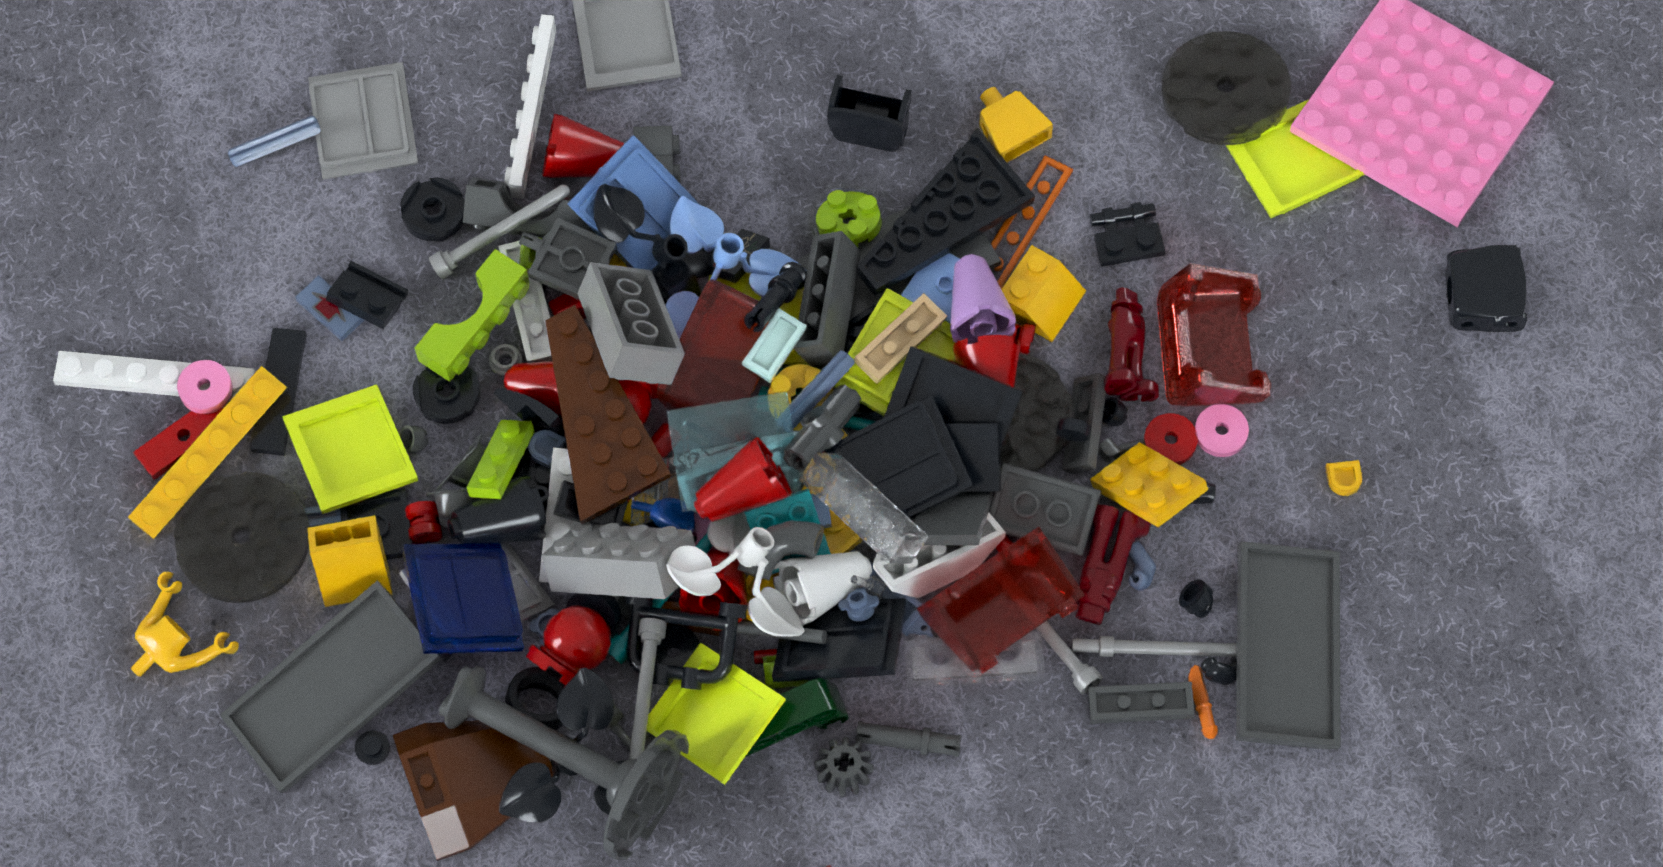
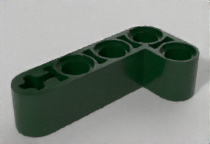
[745,678,849,757]

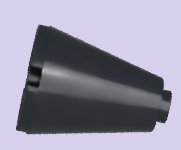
[447,474,546,544]

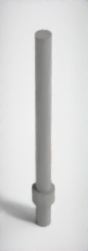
[1072,636,1237,657]

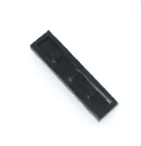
[250,328,307,456]

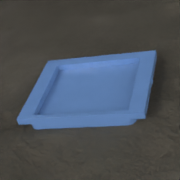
[567,135,700,270]

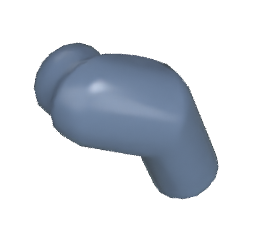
[1129,541,1156,591]

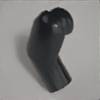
[1200,657,1237,685]

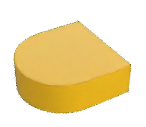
[1325,460,1362,496]

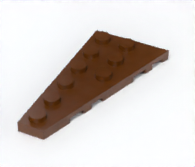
[545,305,671,525]

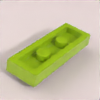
[467,420,535,499]

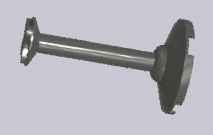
[439,666,689,860]

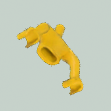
[131,572,239,677]

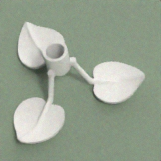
[666,512,804,636]

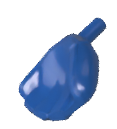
[631,498,695,533]

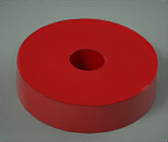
[1144,413,1198,465]

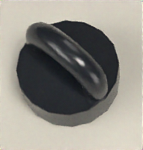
[1179,579,1213,618]

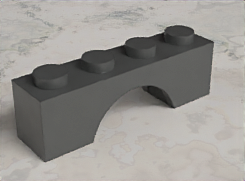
[463,177,596,238]

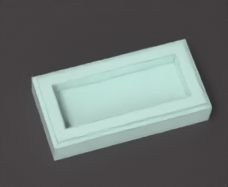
[742,308,807,383]

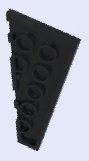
[856,128,1035,296]

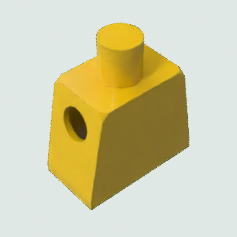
[979,87,1053,163]

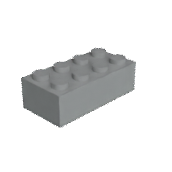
[577,262,685,385]
[541,522,695,599]

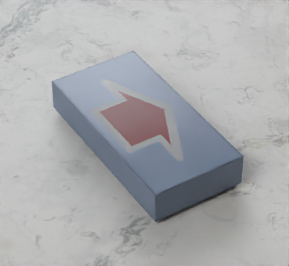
[295,275,364,341]

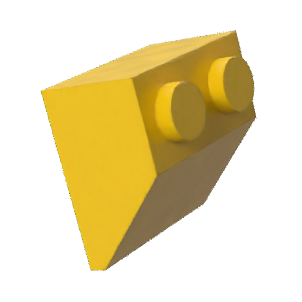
[1001,245,1086,342]

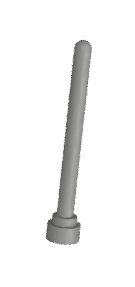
[429,185,570,279]
[988,563,1103,695]
[629,618,667,759]

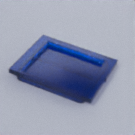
[401,543,524,654]

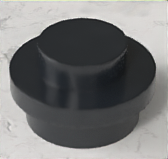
[355,730,390,765]

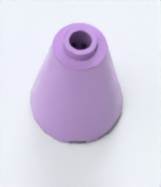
[950,254,1016,344]

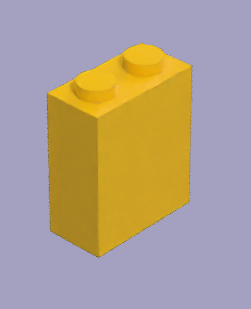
[307,515,393,607]

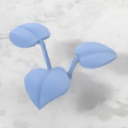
[666,196,805,342]

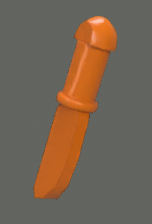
[1188,665,1218,739]

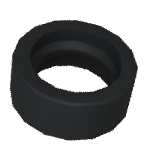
[505,667,565,730]

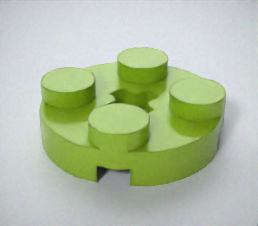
[816,190,882,248]

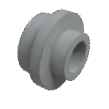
[489,344,522,377]

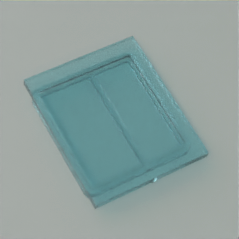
[666,391,802,512]

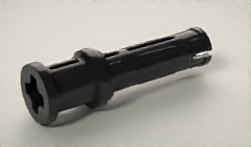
[744,262,807,332]

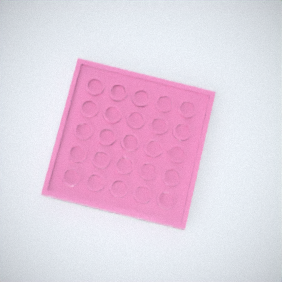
[1290,0,1554,228]

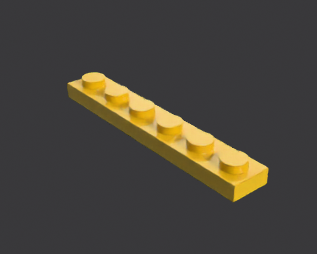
[127,366,287,539]

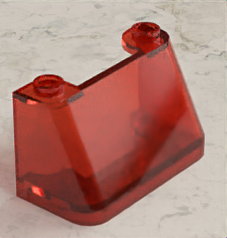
[1157,263,1271,407]
[656,279,773,441]
[916,527,1085,674]

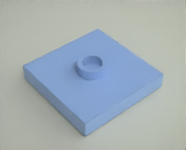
[901,253,960,323]

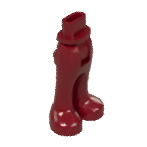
[1104,287,1159,402]
[1075,505,1151,625]

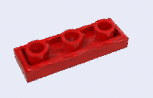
[133,406,225,480]

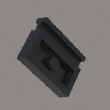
[326,261,408,330]

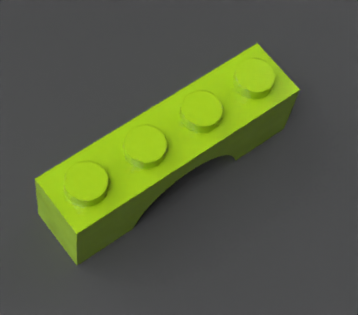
[415,249,530,382]

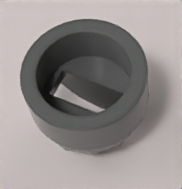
[400,425,428,452]

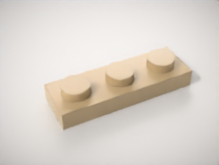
[854,293,947,384]

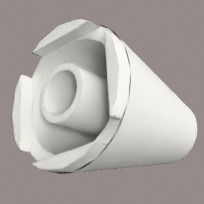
[773,551,872,626]

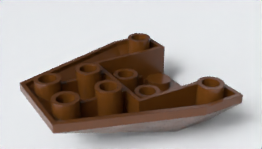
[392,720,555,861]

